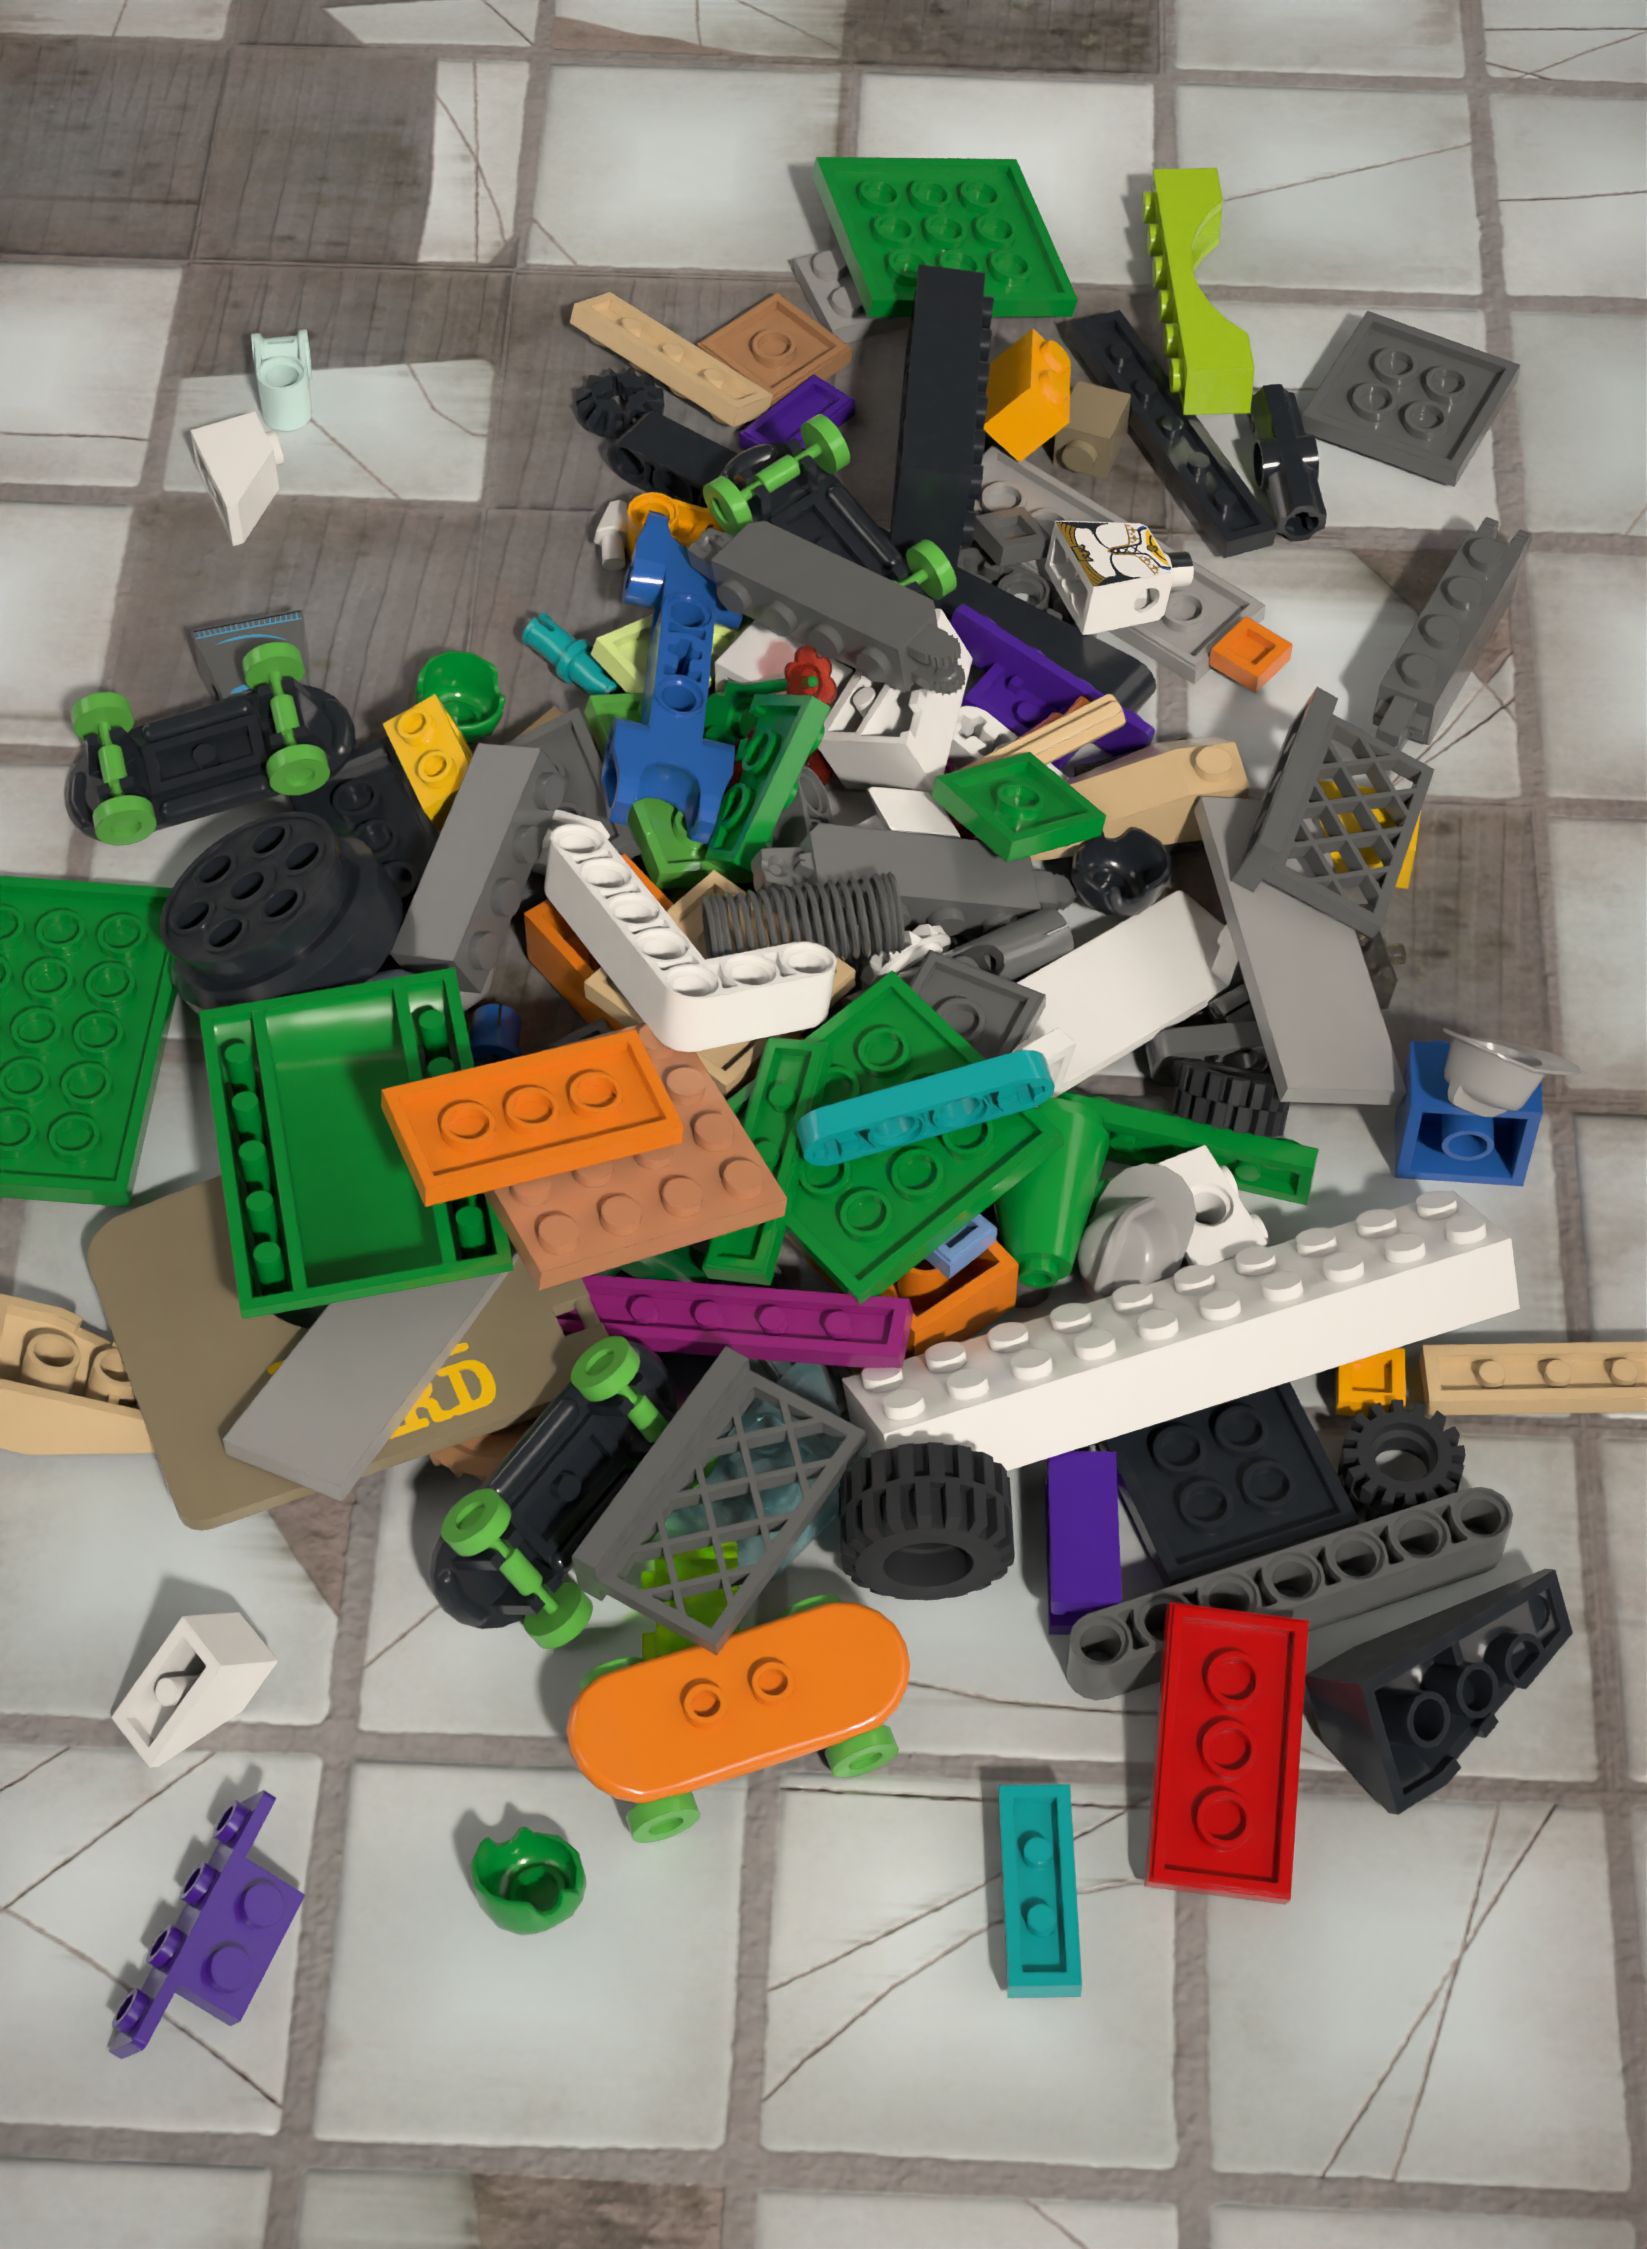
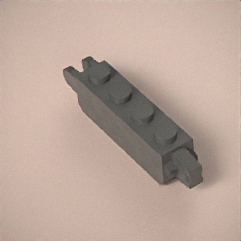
[1372,517,1532,751]
[687,521,966,696]
[751,823,1076,937]

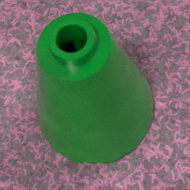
[993,1097,1110,1288]

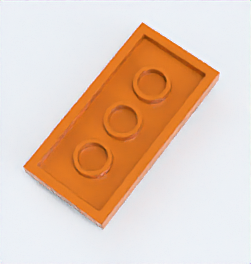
[381,1029,684,1207]

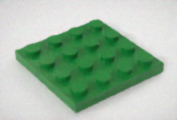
[812,157,1078,318]
[727,970,1064,1305]

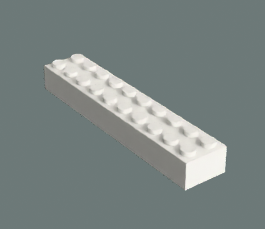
[842,1190,1520,1471]

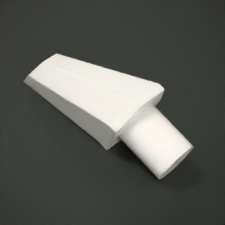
[594,500,628,571]

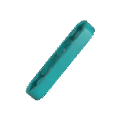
[796,1050,1055,1166]

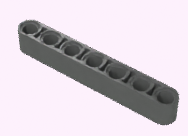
[1065,1487,1513,1701]

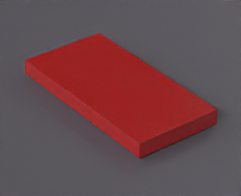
[1144,1602,1309,1905]

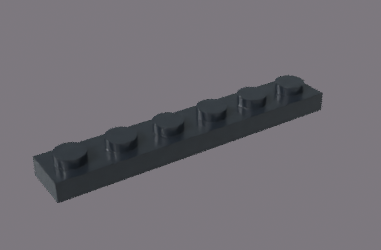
[1069,310,1277,558]

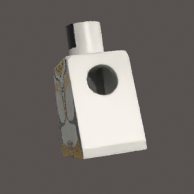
[1044,521,1194,635]

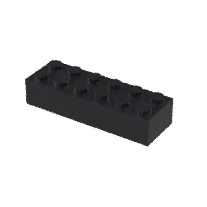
[889,264,994,569]

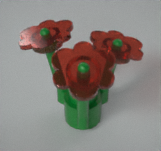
[704,645,837,786]

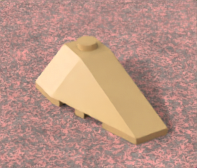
[1030,736,1250,861]
[0,1294,155,1455]

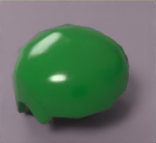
[415,651,505,744]
[469,1826,587,1935]

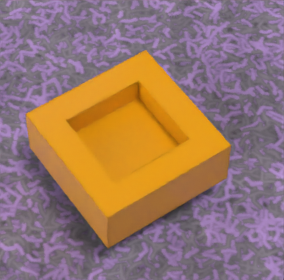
[1336,1348,1406,1417]

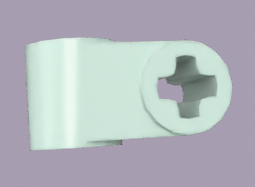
[251,329,312,431]

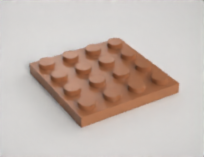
[484,1022,787,1291]

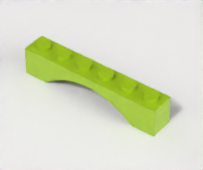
[1141,168,1255,415]

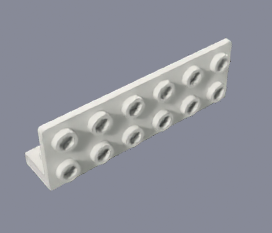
[1012,890,1245,1108]

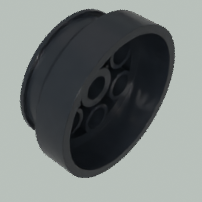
[160,811,403,1019]

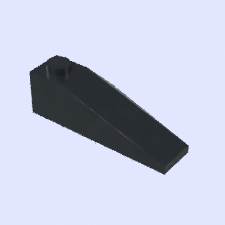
[1305,1568,1573,1815]

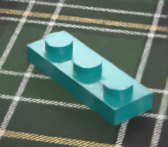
[998,1784,1082,1998]

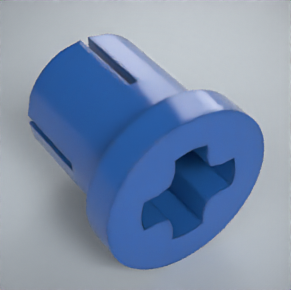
[469,1004,523,1067]

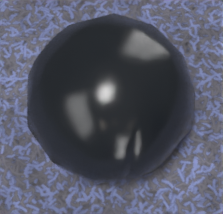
[1071,827,1171,917]

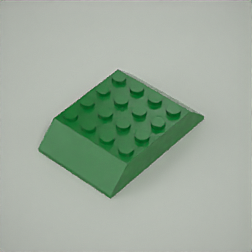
[199,967,514,1319]

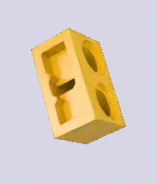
[383,694,473,833]

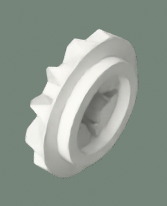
[860,924,951,989]

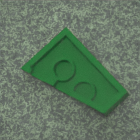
[705,694,831,874]

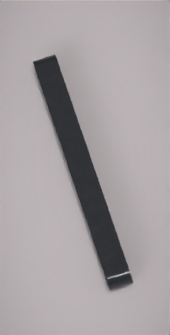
[607,411,1156,714]

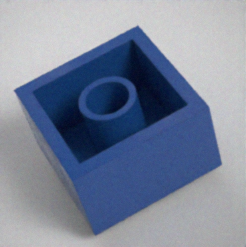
[1395,1040,1543,1186]

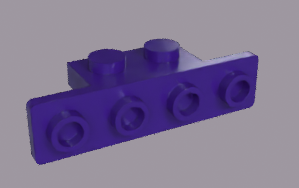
[950,604,1155,771]
[109,1790,305,2059]

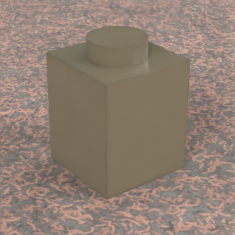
[1053,380,1131,480]

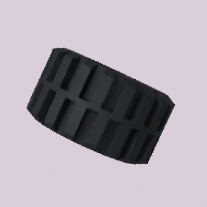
[838,1442,1015,1601]

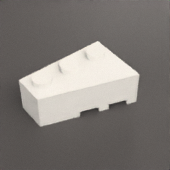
[818,609,973,792]

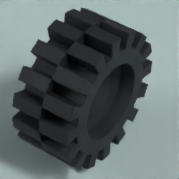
[1170,1059,1290,1137]
[1337,1400,1466,1522]

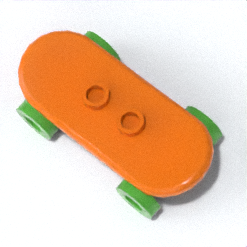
[566,1595,910,1843]

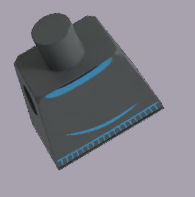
[191,609,310,703]

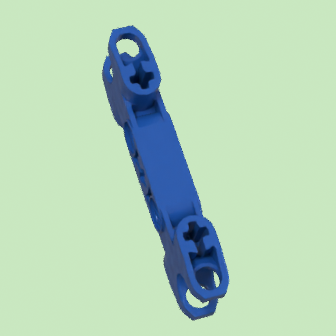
[601,510,744,844]

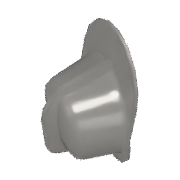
[1441,1028,1581,1117]
[1077,1163,1197,1301]

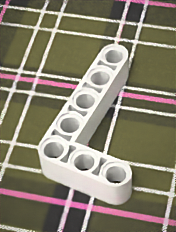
[544,824,837,1052]

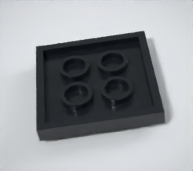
[1098,1382,1359,1588]

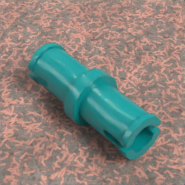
[522,613,626,695]

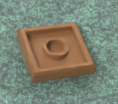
[697,292,852,409]

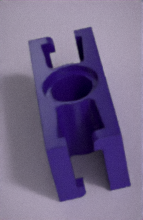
[1044,1451,1122,1635]

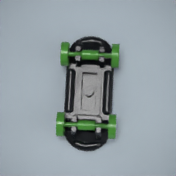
[703,414,957,663]
[66,642,356,846]
[429,1336,718,1649]

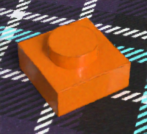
[1209,616,1293,693]

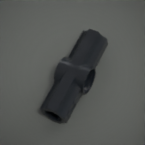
[1247,384,1327,541]

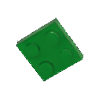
[931,752,1107,863]

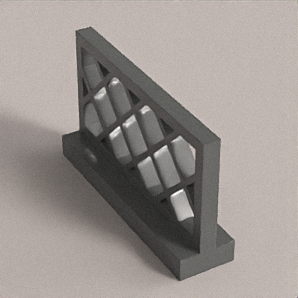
[1231,687,1435,938]
[572,1346,867,1655]

